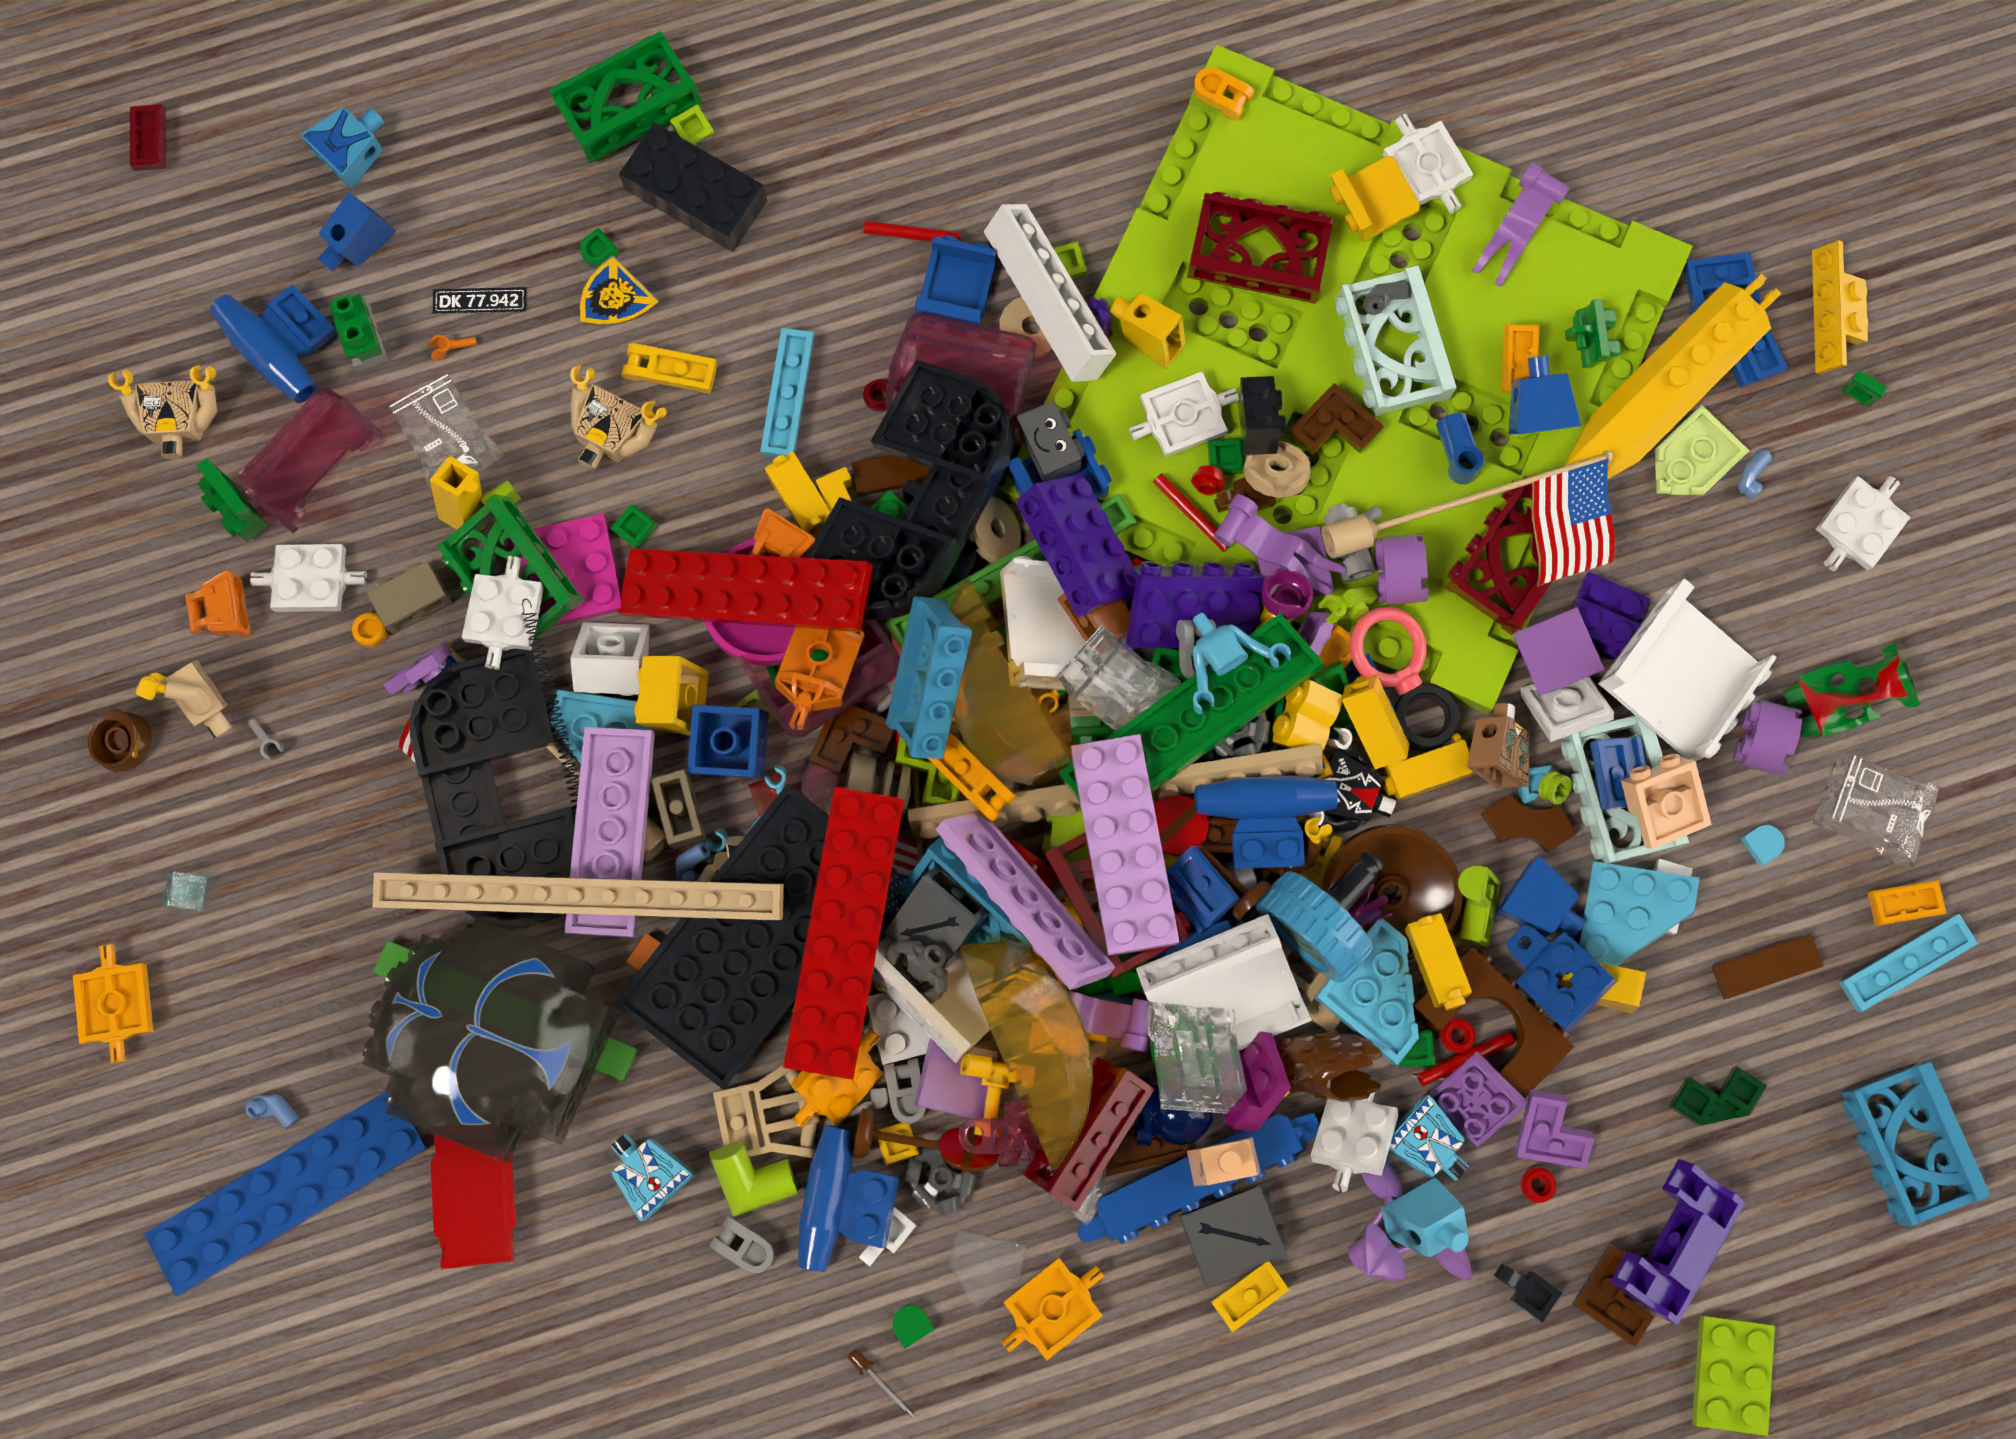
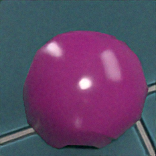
[1262,569,1313,620]

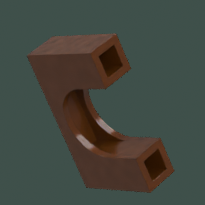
[1413,947,1574,1098]

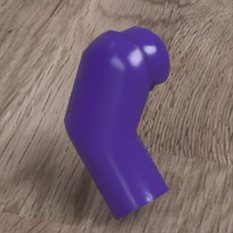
[1087,298,1112,339]

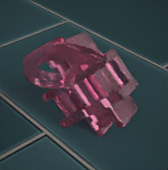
[958,1100,1041,1167]

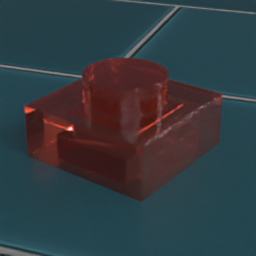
[748,773,785,817]

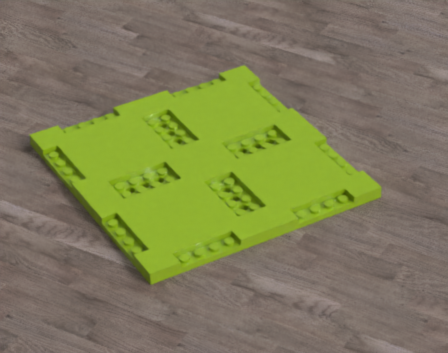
[1000,44,1693,715]

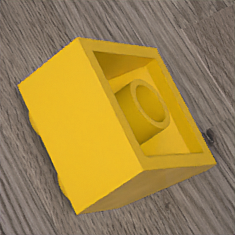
[634,656,709,736]

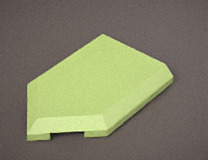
[1655,405,1750,495]

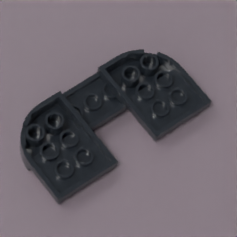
[805,359,1015,620]
[409,648,575,929]

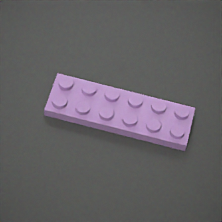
[564,727,655,938]
[1070,734,1180,956]
[935,811,1116,990]

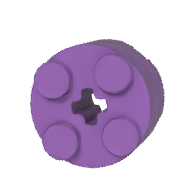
[1374,534,1428,605]
[1733,700,1802,776]

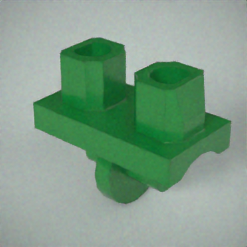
[1565,299,1621,368]

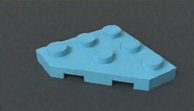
[551,690,654,765]
[1580,861,1700,966]
[1314,918,1419,1065]

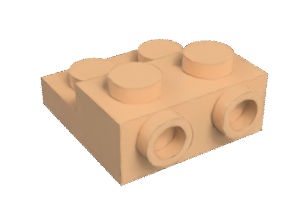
[1621,754,1712,849]

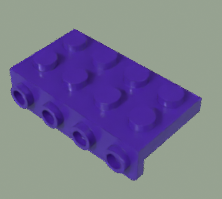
[1017,474,1136,617]
[1126,561,1265,648]

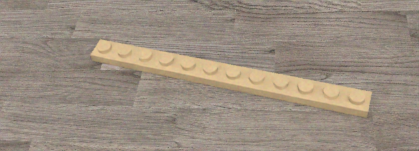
[908,744,1323,838]
[373,872,784,920]

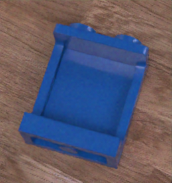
[914,236,997,334]
[1007,429,1112,500]

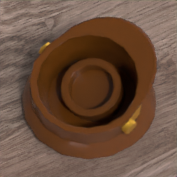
[88,709,152,772]

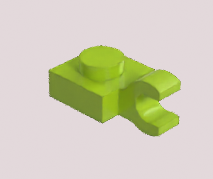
[1318,586,1378,624]

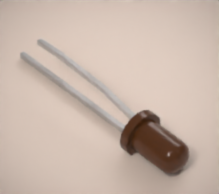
[848,1350,915,1418]

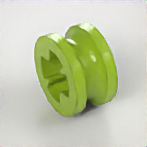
[1538,770,1572,805]

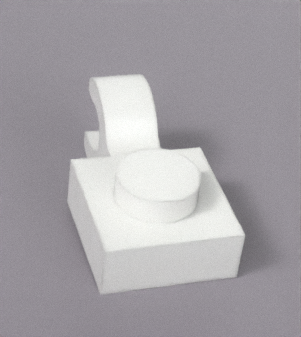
[859,1207,916,1267]

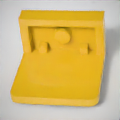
[1329,156,1420,242]

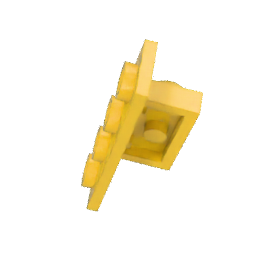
[1812,240,1868,375]

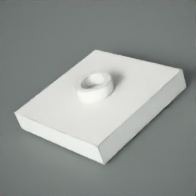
[1520,676,1614,742]

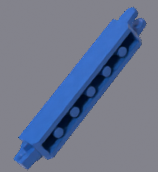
[1076,1113,1320,1244]

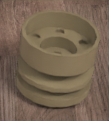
[843,752,911,820]

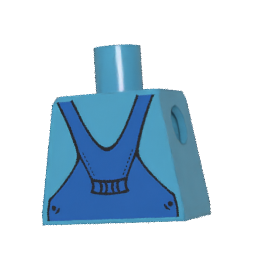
[300,108,385,189]

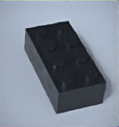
[619,122,768,252]

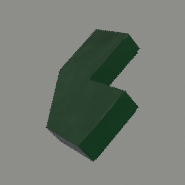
[1669,1066,1767,1126]

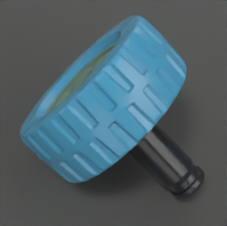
[1256,852,1384,983]

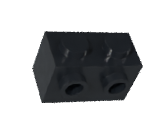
[1238,376,1286,455]

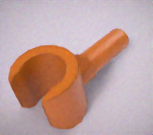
[428,334,477,361]

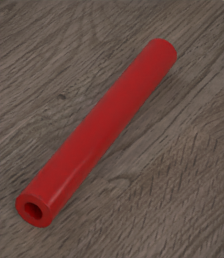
[864,221,961,242]
[1153,473,1229,553]
[1417,1031,1514,1087]

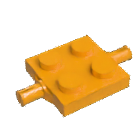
[73,944,154,1063]
[790,1028,884,1129]
[1000,1258,1105,1361]

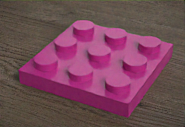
[507,513,621,627]

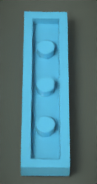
[760,328,815,458]
[1839,914,1978,1013]

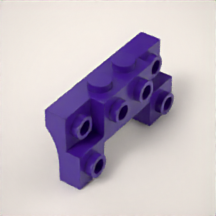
[1610,1158,1745,1326]

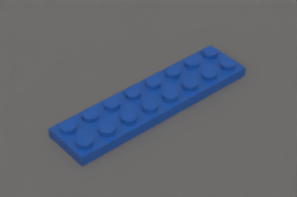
[144,1087,429,1296]

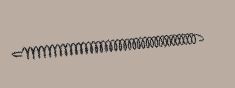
[521,598,579,815]

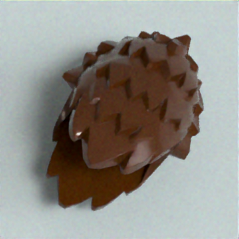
[1276,1031,1382,1102]

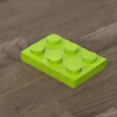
[1692,1315,1775,1436]

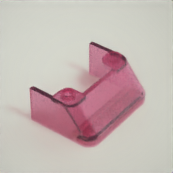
[885,313,1037,435]
[235,387,385,534]
[737,618,900,738]

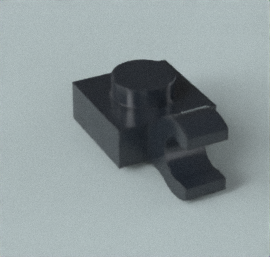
[1494,1264,1562,1322]

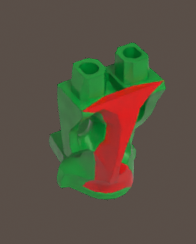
[1783,643,1921,738]

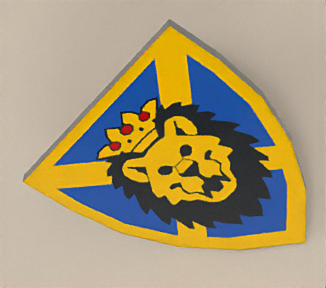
[580,256,659,324]

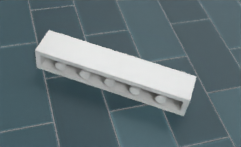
[984,204,1116,382]

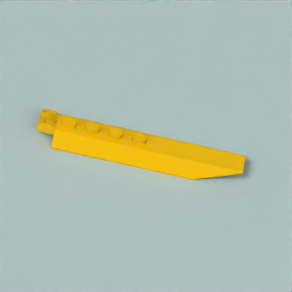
[1564,274,1781,479]

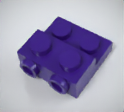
[1571,572,1651,661]

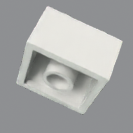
[570,622,650,696]

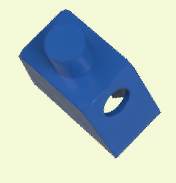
[318,192,396,271]
[1509,355,1581,434]
[1496,856,1585,937]

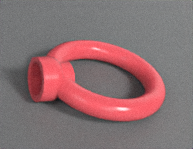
[1350,607,1427,695]

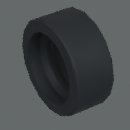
[1394,684,1459,751]

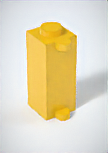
[765,451,830,539]
[429,456,485,530]
[1342,674,1409,769]
[1382,733,1474,803]
[1405,913,1472,1011]

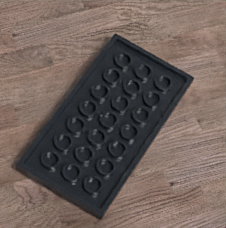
[613,783,898,1090]

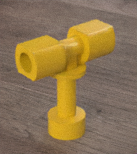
[960,1054,1034,1138]

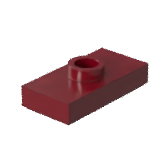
[130,104,166,171]

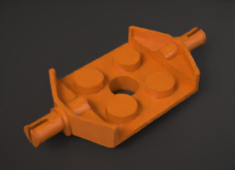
[775,628,865,730]

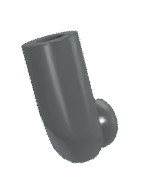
[1363,282,1408,315]

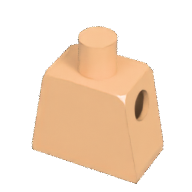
[1187,1137,1260,1186]

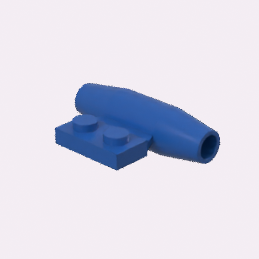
[210,284,337,403]
[1194,775,1338,869]
[798,1125,900,1272]

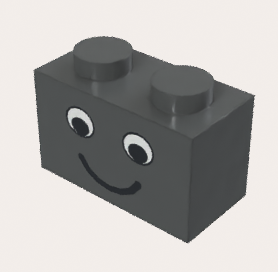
[1017,401,1084,482]

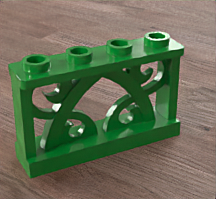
[549,31,703,164]
[437,494,585,649]

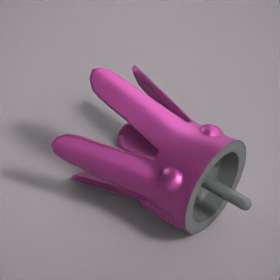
[1348,884,1392,927]

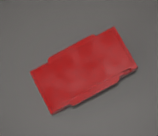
[430,1118,516,1270]

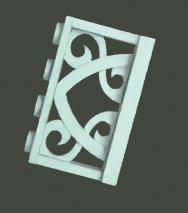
[1335,265,1456,417]
[1561,716,1689,864]

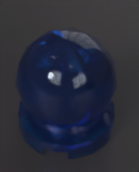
[1134,1075,1215,1146]

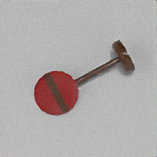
[1154,795,1272,922]
[854,1108,1001,1172]

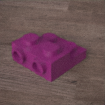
[1215,1031,1291,1132]

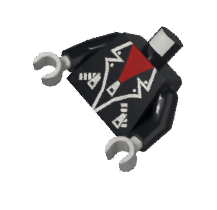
[1300,727,1396,835]

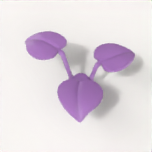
[1348,1161,1473,1282]

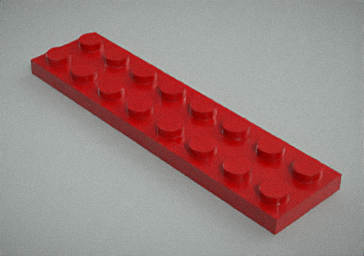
[617,549,873,632]
[783,787,904,1080]

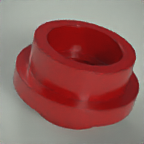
[1191,465,1225,495]
[1440,1018,1476,1053]
[1520,1167,1557,1203]

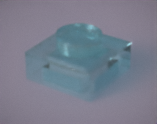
[162,871,207,911]

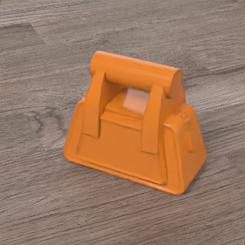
[749,509,815,558]
[185,570,250,637]

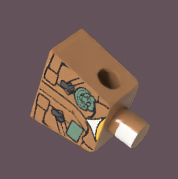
[1467,703,1529,789]

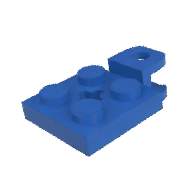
[1507,925,1617,1032]

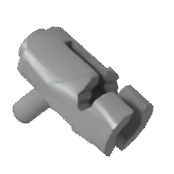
[1324,503,1382,583]

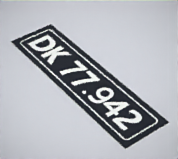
[432,287,527,314]

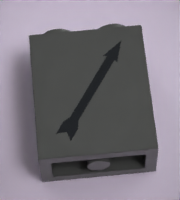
[884,864,990,969]
[1179,1186,1289,1285]

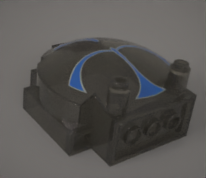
[362,917,620,1163]

